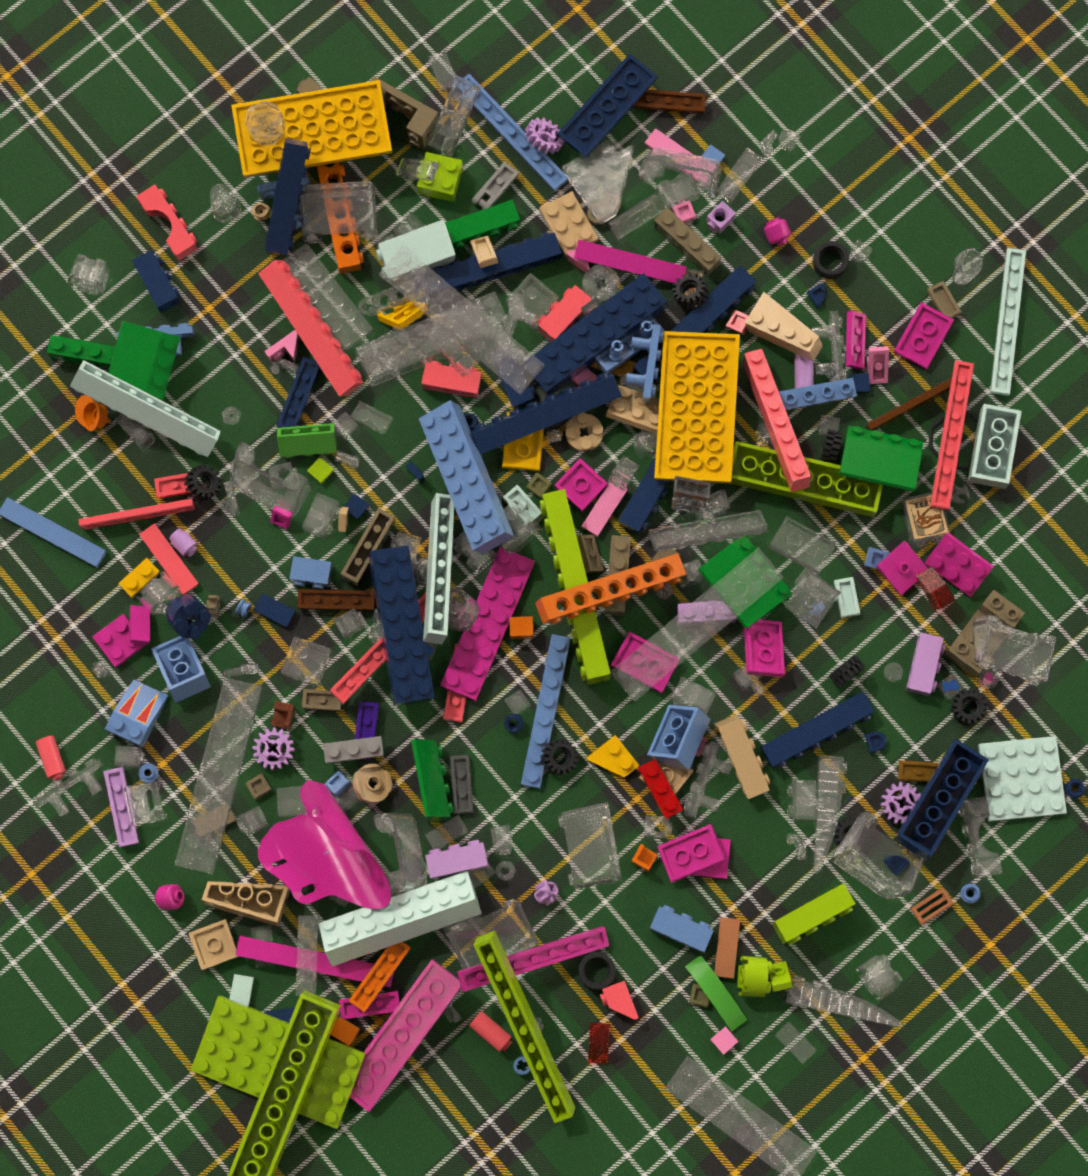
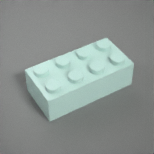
[968,404,1021,489]

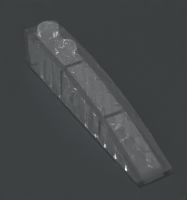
[813,755,847,874]
[784,976,904,1028]

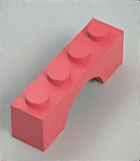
[136,185,198,261]

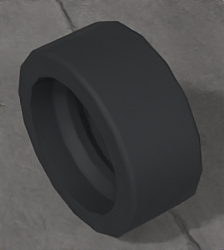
[813,241,849,279]
[578,952,616,990]

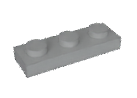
[323,736,384,764]

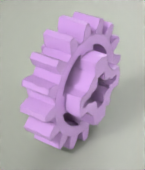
[525,117,564,154]
[252,727,295,770]
[880,782,921,825]

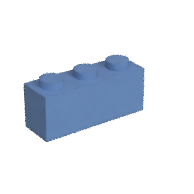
[650,905,714,953]

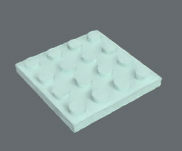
[978,736,1067,822]

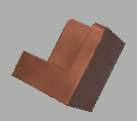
[271,701,296,730]

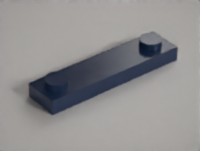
[276,357,320,428]

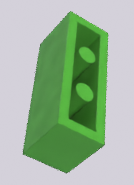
[277,423,337,458]

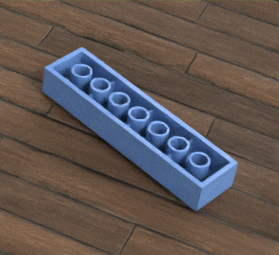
[419,400,515,555]

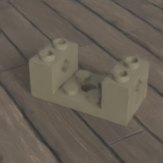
[371,76,439,149]
[944,590,1025,678]

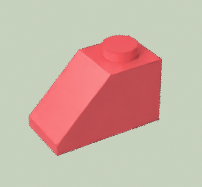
[600,981,638,1020]

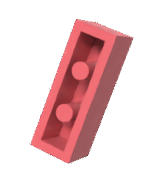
[538,285,592,342]
[421,361,482,399]

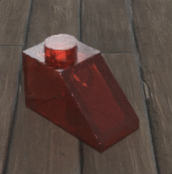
[915,566,955,610]

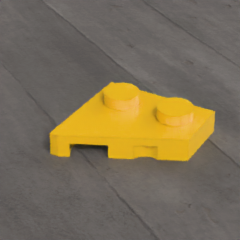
[377,300,429,330]
[586,735,639,778]

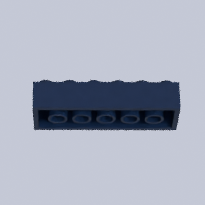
[893,739,989,861]

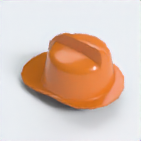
[75,395,111,432]

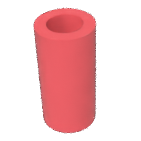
[35,736,66,781]
[469,1011,512,1052]

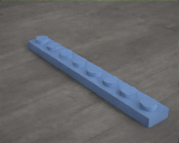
[455,74,568,192]
[521,634,571,789]

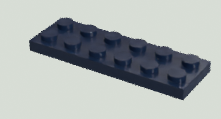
[557,53,658,159]

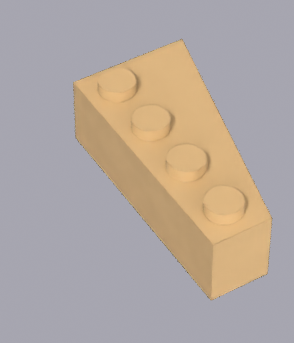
[745,292,823,361]
[714,715,771,799]
[202,881,290,927]

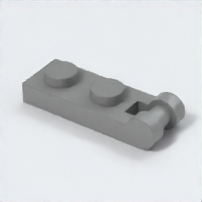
[472,161,519,210]

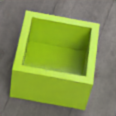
[417,152,463,202]

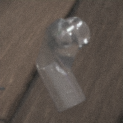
[760,131,778,157]
[269,359,298,374]
[786,833,807,860]

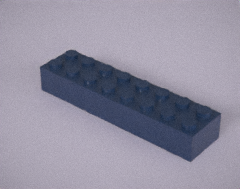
[523,273,667,396]
[368,545,434,706]

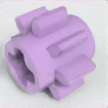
[534,880,558,906]

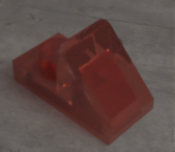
[588,1023,610,1064]

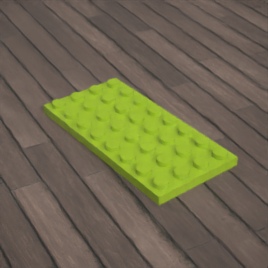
[190,995,366,1129]

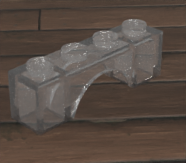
[959,796,1003,879]

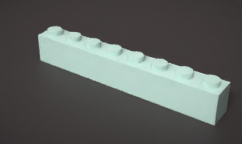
[70,360,221,457]
[423,493,454,644]

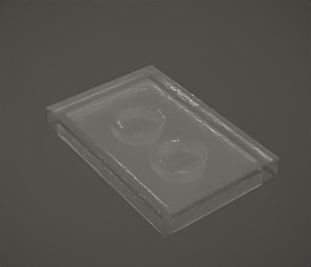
[769,516,837,575]

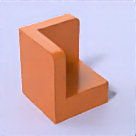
[510,616,533,639]
[631,844,658,872]
[330,1017,361,1046]

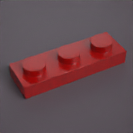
[638,759,683,820]

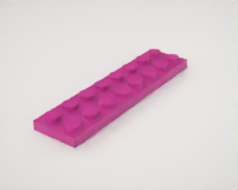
[440,547,535,701]
[350,959,461,1112]

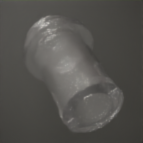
[335,450,360,469]

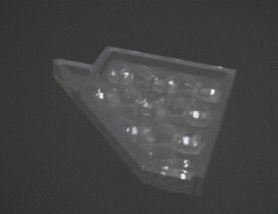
[562,139,634,224]

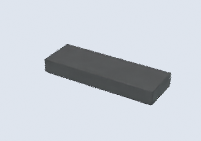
[450,755,473,815]

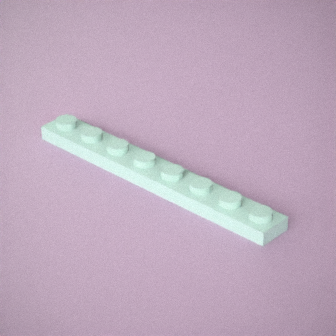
[990,248,1026,396]

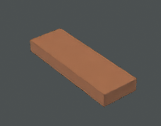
[714,917,740,979]

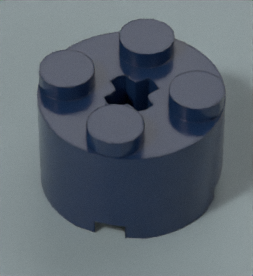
[166,594,211,639]

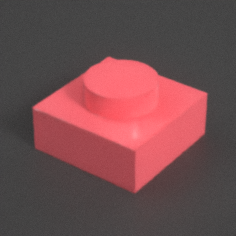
[726,310,749,335]

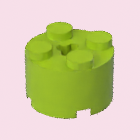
[737,956,772,998]

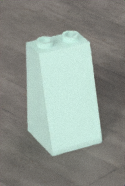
[376,219,455,283]

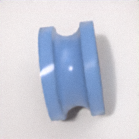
[235,599,252,618]
[513,1057,530,1075]

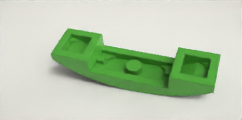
[685,955,747,1032]

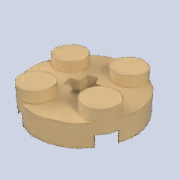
[566,413,603,452]
[353,764,392,803]

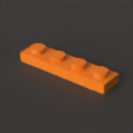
[348,942,411,1013]

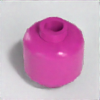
[764,217,791,246]
[155,884,184,911]

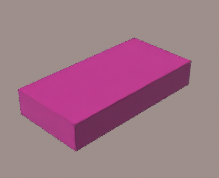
[129,605,150,644]

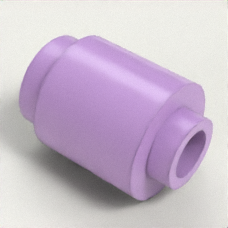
[169,528,198,557]

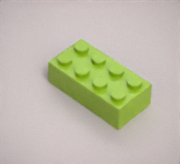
[772,883,855,945]

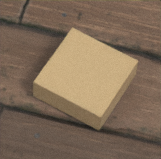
[338,507,349,532]

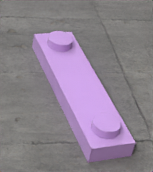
[103,767,139,848]

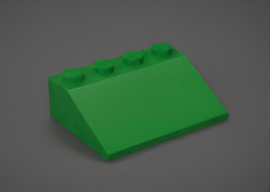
[108,321,180,401]
[839,425,923,492]
[698,535,793,629]
[411,739,454,823]

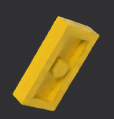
[118,558,161,598]

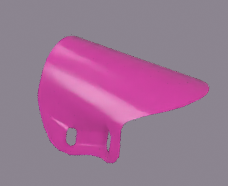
[258,780,391,909]

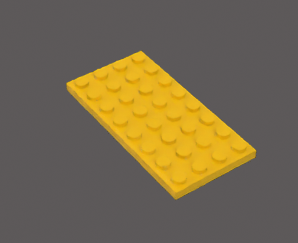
[231,80,392,178]
[654,331,740,484]

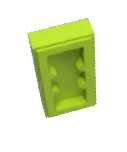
[768,961,793,992]

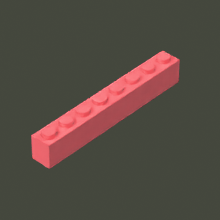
[258,260,364,396]
[743,349,811,492]

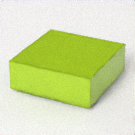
[307,457,334,484]

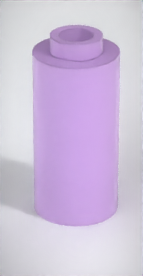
[794,354,814,388]

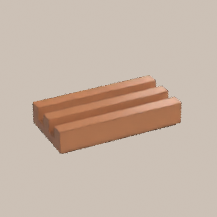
[910,888,954,925]

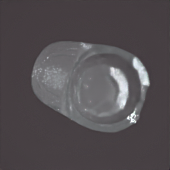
[210,184,241,223]
[952,248,983,285]

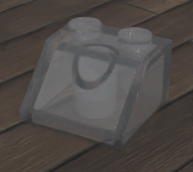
[784,571,841,628]

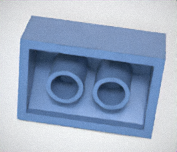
[647,705,711,770]

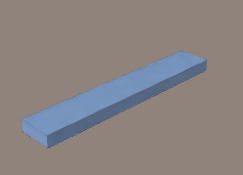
[0,497,107,568]

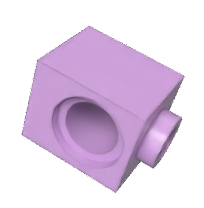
[706,201,736,234]

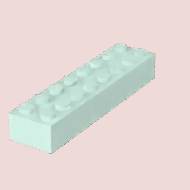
[319,871,482,967]

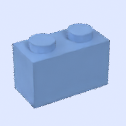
[289,556,333,590]

